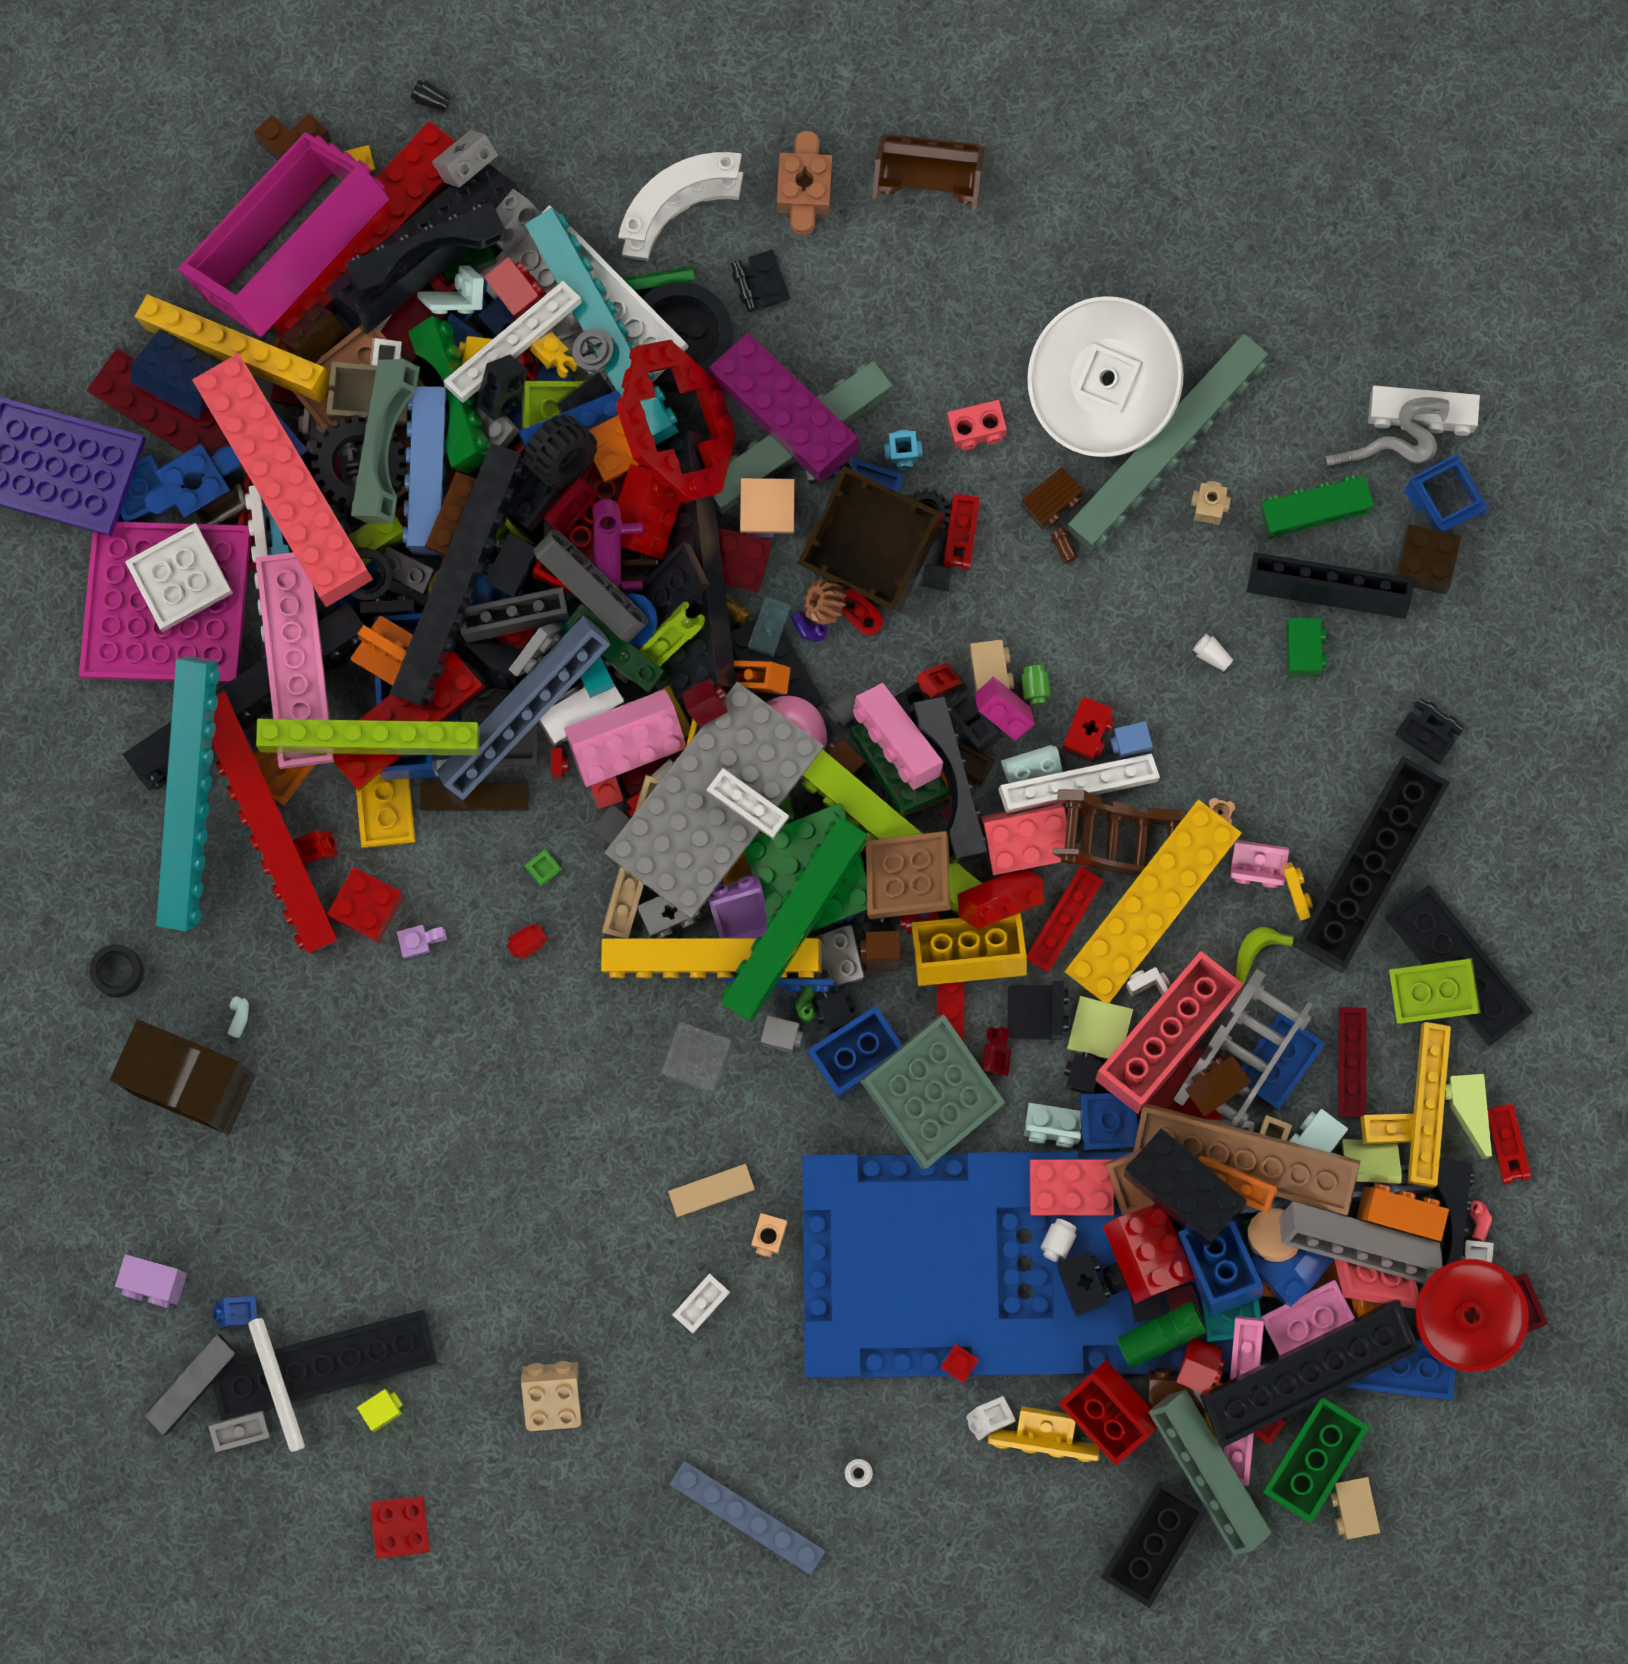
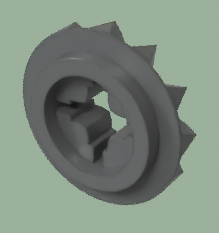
[572,329,615,372]

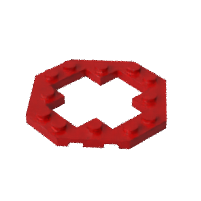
[616,339,736,503]

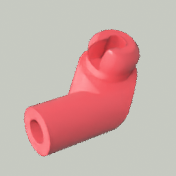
[1469,1200,1492,1242]

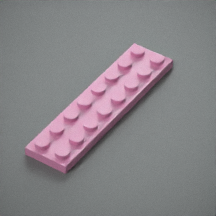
[255,552,334,769]

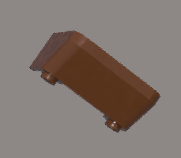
[872,134,985,211]

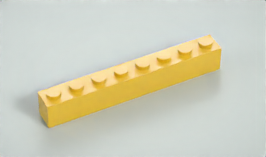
[134,294,330,403]
[601,938,822,978]

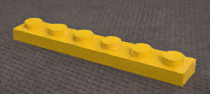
[1407,1022,1451,1188]

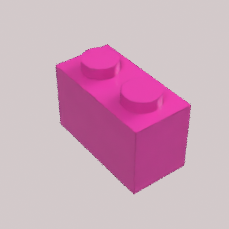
[974,676,1035,741]

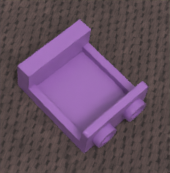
[708,875,768,938]

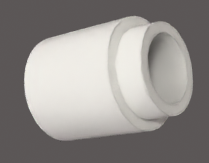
[1040,1219,1077,1262]

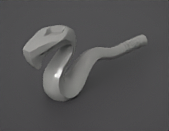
[1326,397,1449,466]

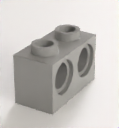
[494,189,541,256]

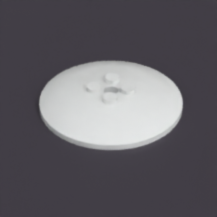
[1028,297,1183,457]

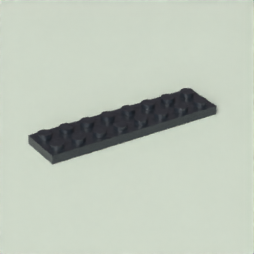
[1199,1300,1419,1448]
[213,1309,438,1421]

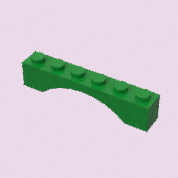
[408,316,490,474]

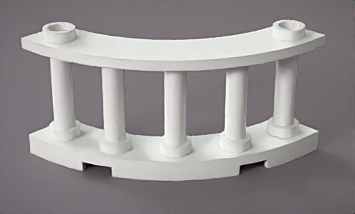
[618,152,743,261]

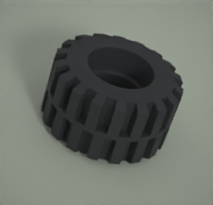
[524,414,597,489]

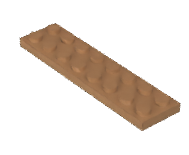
[1133,1104,1361,1215]

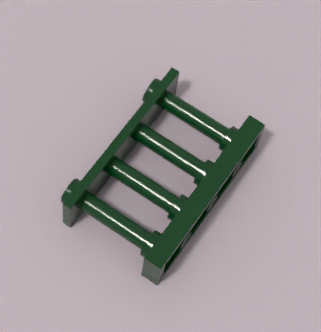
[565,604,672,692]

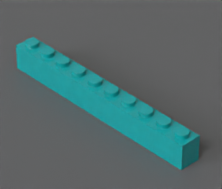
[525,208,679,446]
[156,656,220,932]

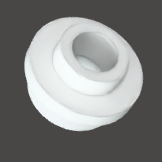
[845,1459,873,1487]

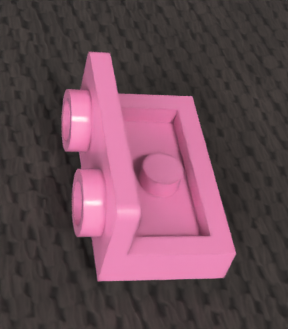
[1230,840,1289,888]

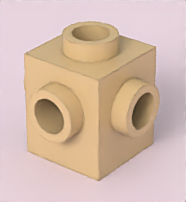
[1191,481,1231,525]

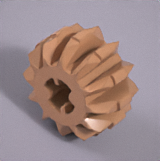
[803,578,846,625]

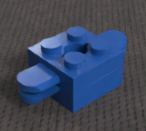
[145,442,241,517]

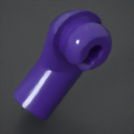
[790,611,828,642]

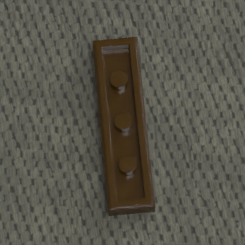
[420,783,529,811]

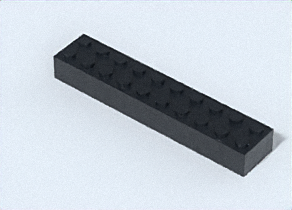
[649,429,736,701]
[122,602,363,791]

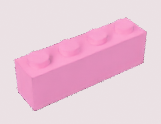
[853,683,943,790]

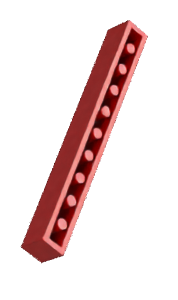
[211,691,337,953]

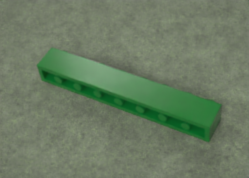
[721,817,870,1022]

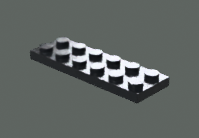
[1386,885,1533,1047]

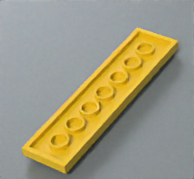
[1064,799,1242,1004]

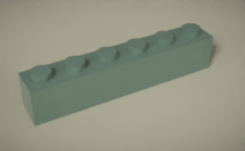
[1148,1389,1272,1556]

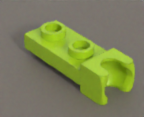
[638,602,705,666]

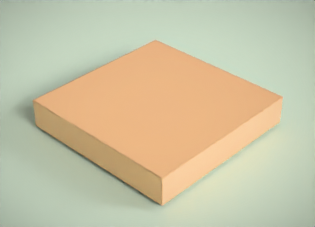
[740,478,794,534]

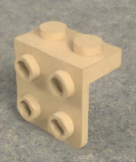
[521,1361,581,1431]

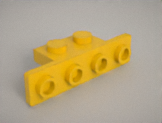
[988,1406,1099,1462]

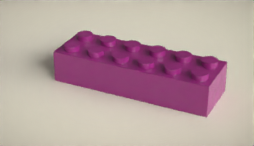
[709,332,860,484]

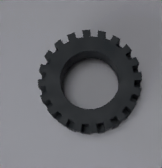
[311,415,406,514]

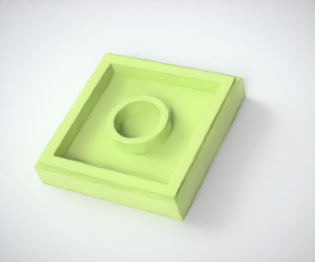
[1067,996,1133,1060]
[1342,1139,1402,1184]

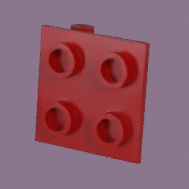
[370,1496,430,1559]

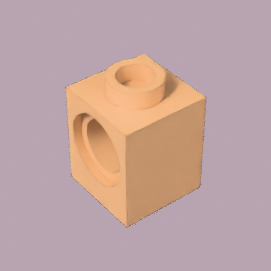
[751,1213,788,1258]

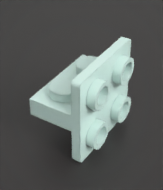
[1001,745,1062,783]

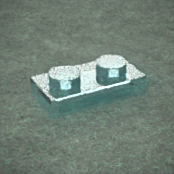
[748,596,791,657]

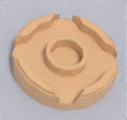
[1248,1208,1299,1262]

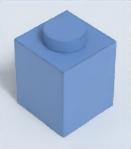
[1110,721,1153,760]

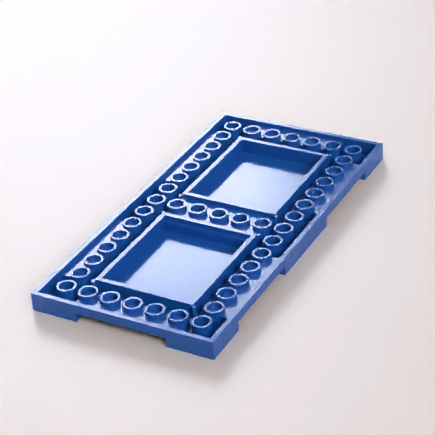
[802,1151,1246,1378]

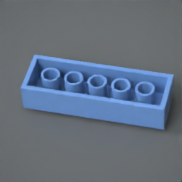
[403,386,450,556]

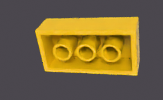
[912,913,1027,986]

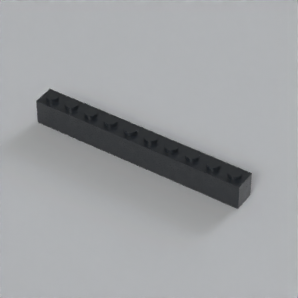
[390,443,527,709]

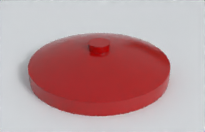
[1415,1259,1529,1372]

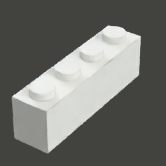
[1368,386,1480,436]

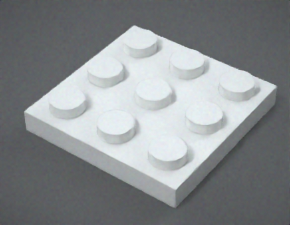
[125,523,233,632]

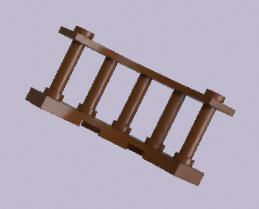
[1052,789,1188,876]

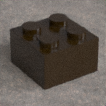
[1395,524,1461,594]

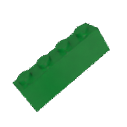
[1260,475,1374,539]

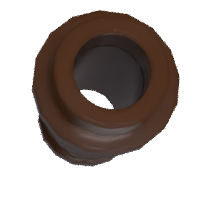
[1050,528,1079,564]

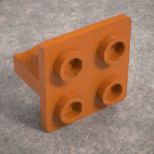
[351,616,413,686]

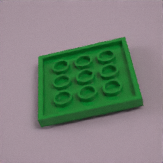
[744,803,867,933]

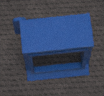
[1405,453,1490,532]

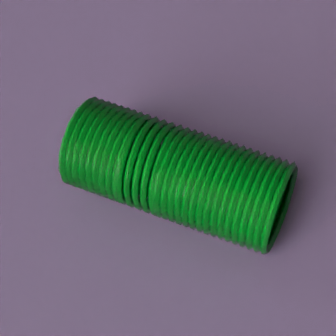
[1117,1301,1207,1369]

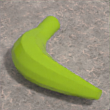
[1236,927,1294,984]

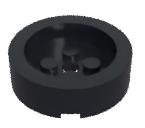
[642,282,734,393]

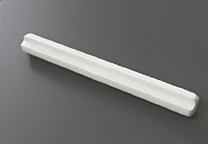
[248,1318,305,1452]

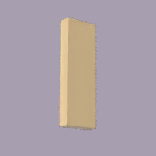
[668,1164,755,1218]

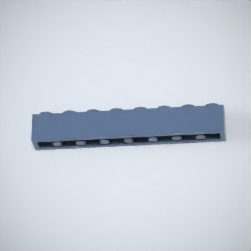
[437,615,611,800]

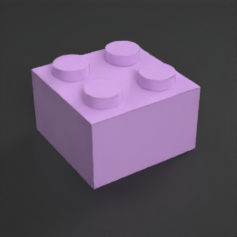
[115,1254,187,1308]

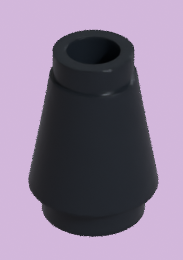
[410,80,451,112]

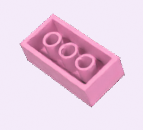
[564,689,686,787]

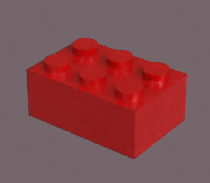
[617,464,681,560]
[1102,1204,1195,1304]
[1059,1360,1157,1466]

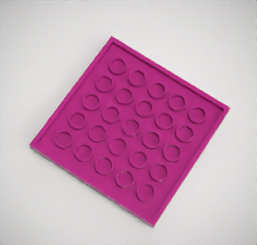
[79,522,251,684]

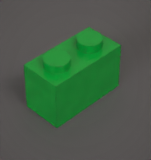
[1286,618,1327,676]

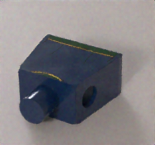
[477,298,517,339]

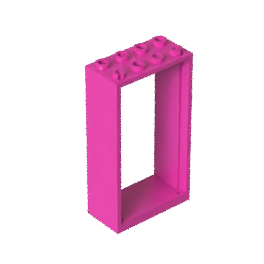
[177,132,389,337]

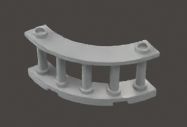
[1174,969,1313,1129]

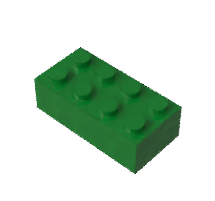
[1260,1398,1370,1524]

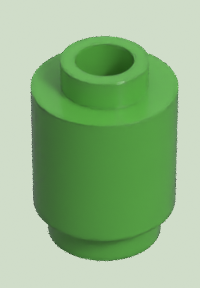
[1021,665,1051,706]

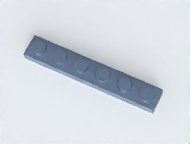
[669,1461,825,1575]

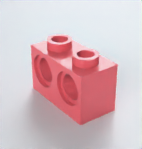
[947,400,1007,451]

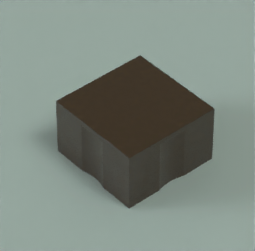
[797,466,946,612]
[110,1019,256,1136]

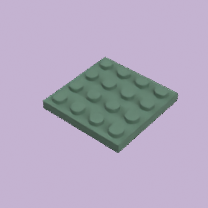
[860,1014,1005,1169]

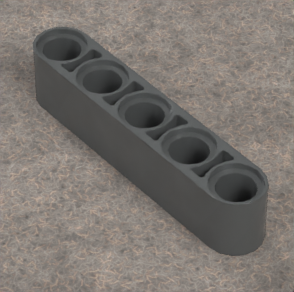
[534,530,648,642]

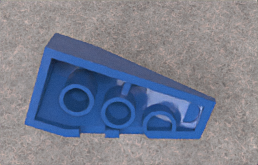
[1250,1211,1353,1307]

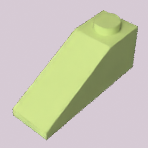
[1445,1074,1492,1159]

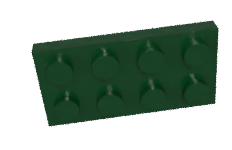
[850,723,950,816]

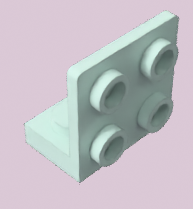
[417,266,484,314]
[1024,1103,1081,1148]

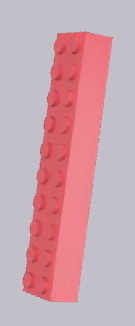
[192,353,373,607]

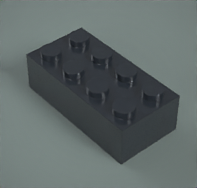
[1124,1128,1247,1249]
[1100,1481,1208,1608]

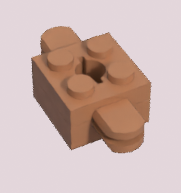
[777,131,833,236]

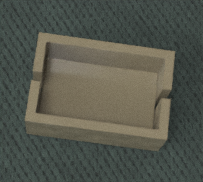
[326,362,411,427]

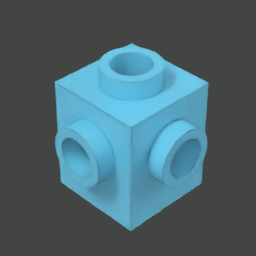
[884,430,923,470]

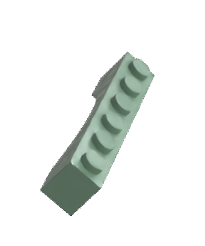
[351,359,420,523]

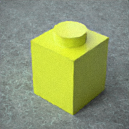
[357,1389,403,1432]

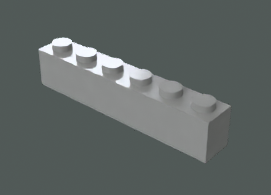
[1279,1201,1443,1283]

